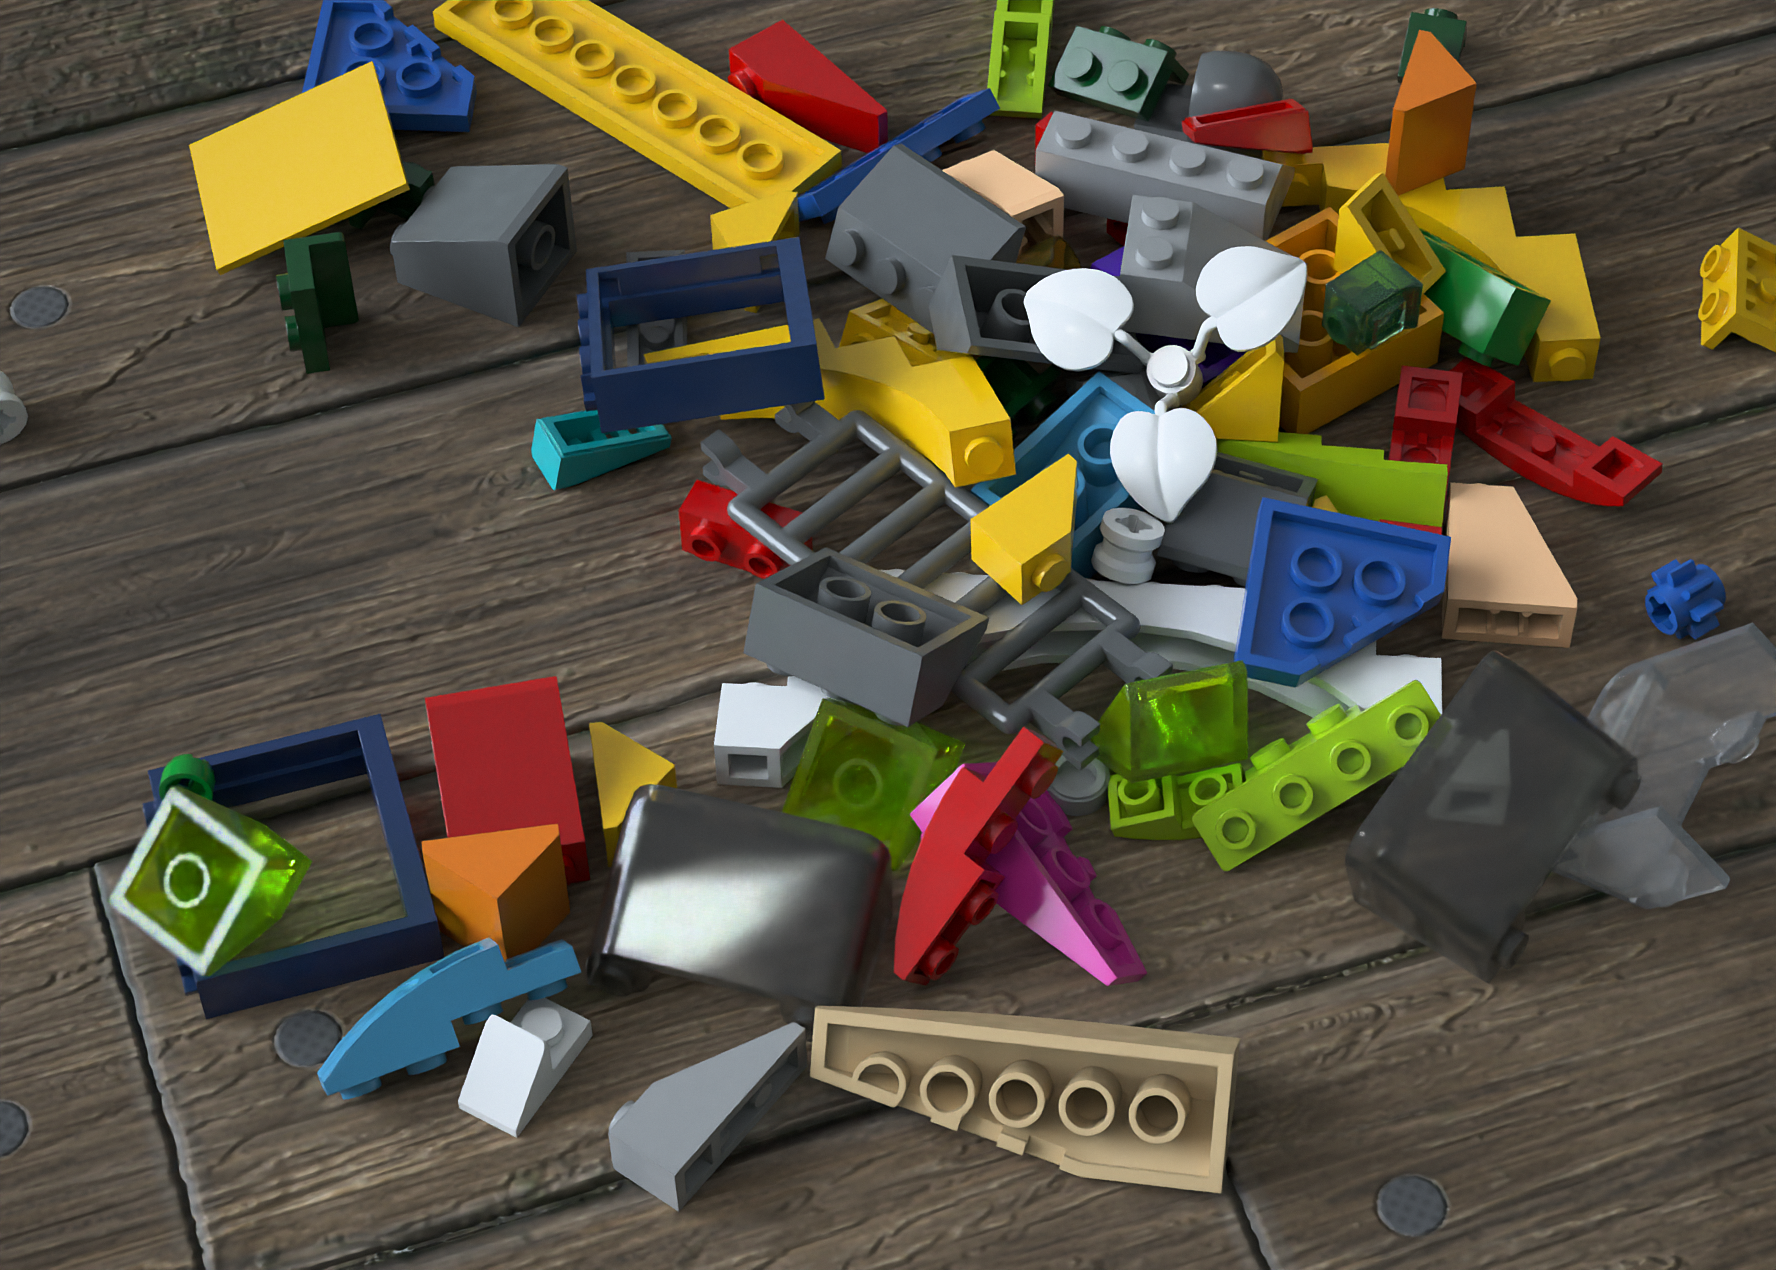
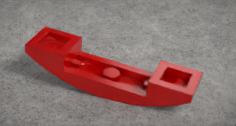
[1450,357,1663,506]
[1379,365,1463,535]

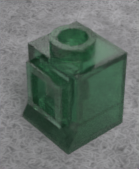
[1322,250,1423,356]

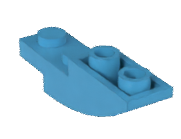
[317,937,581,1099]

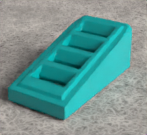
[531,410,672,490]

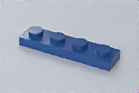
[798,88,1000,224]

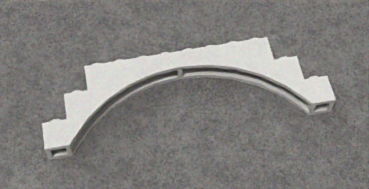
[714,569,1510,826]

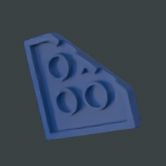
[302,0,477,132]
[1231,497,1451,688]

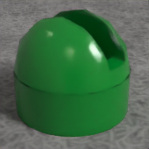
[159,754,215,813]

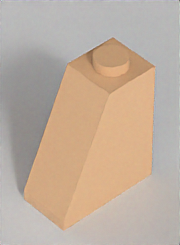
[943,150,1064,269]
[1442,482,1577,648]

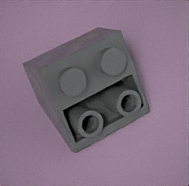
[1157,452,1318,587]

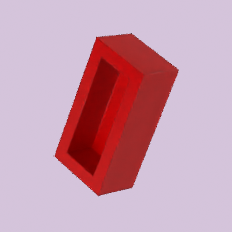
[678,480,813,579]

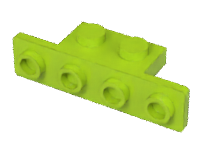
[1192,680,1452,871]

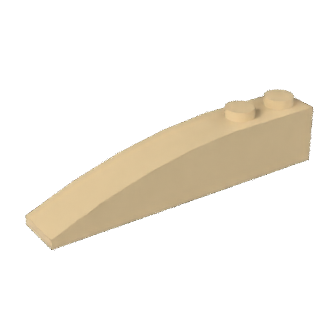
[810,1006,1240,1193]

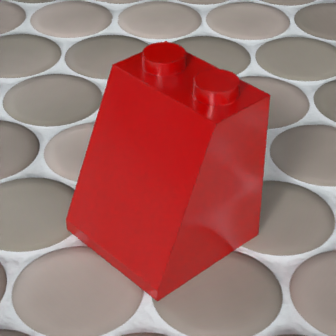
[425,676,590,886]

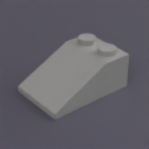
[1119,195,1307,353]

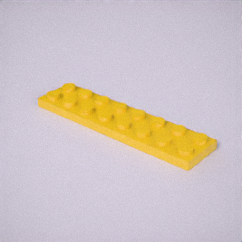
[433,0,842,208]

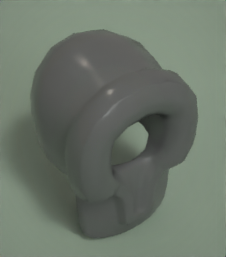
[1134,51,1283,159]

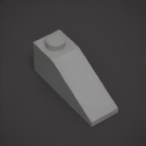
[608,1022,807,1212]

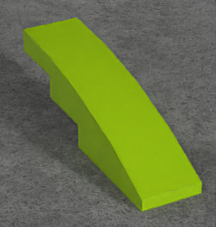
[987,0,1055,119]
[1216,432,1448,527]

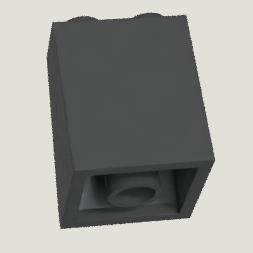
[390,164,577,327]

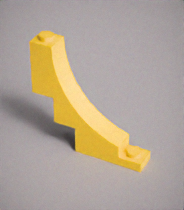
[1261,143,1601,382]
[643,318,1016,488]

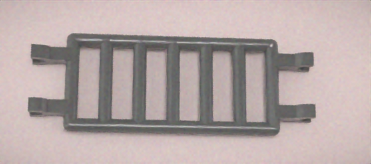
[701,401,1173,771]

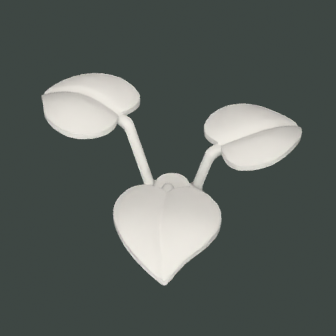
[1024,246,1307,523]

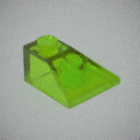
[779,698,965,871]
[107,786,313,976]

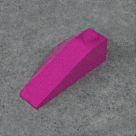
[910,762,1147,986]

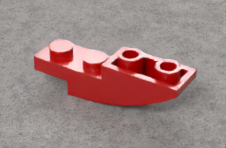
[894,727,1064,986]

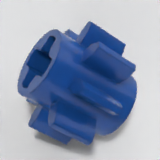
[1645,559,1726,640]

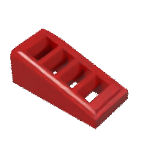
[1182,99,1313,154]

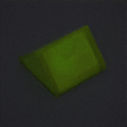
[1090,660,1248,783]

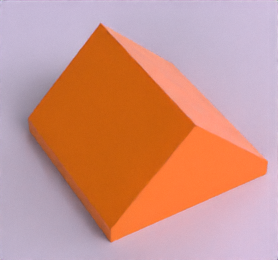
[1385,30,1477,196]
[422,824,570,960]

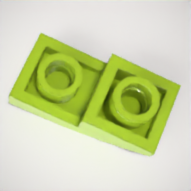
[1108,762,1246,840]

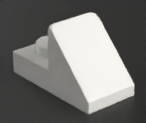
[458,998,593,1138]

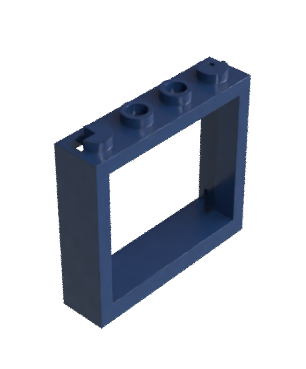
[577,237,825,433]
[142,714,444,1019]

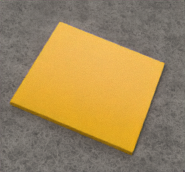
[189,61,410,275]

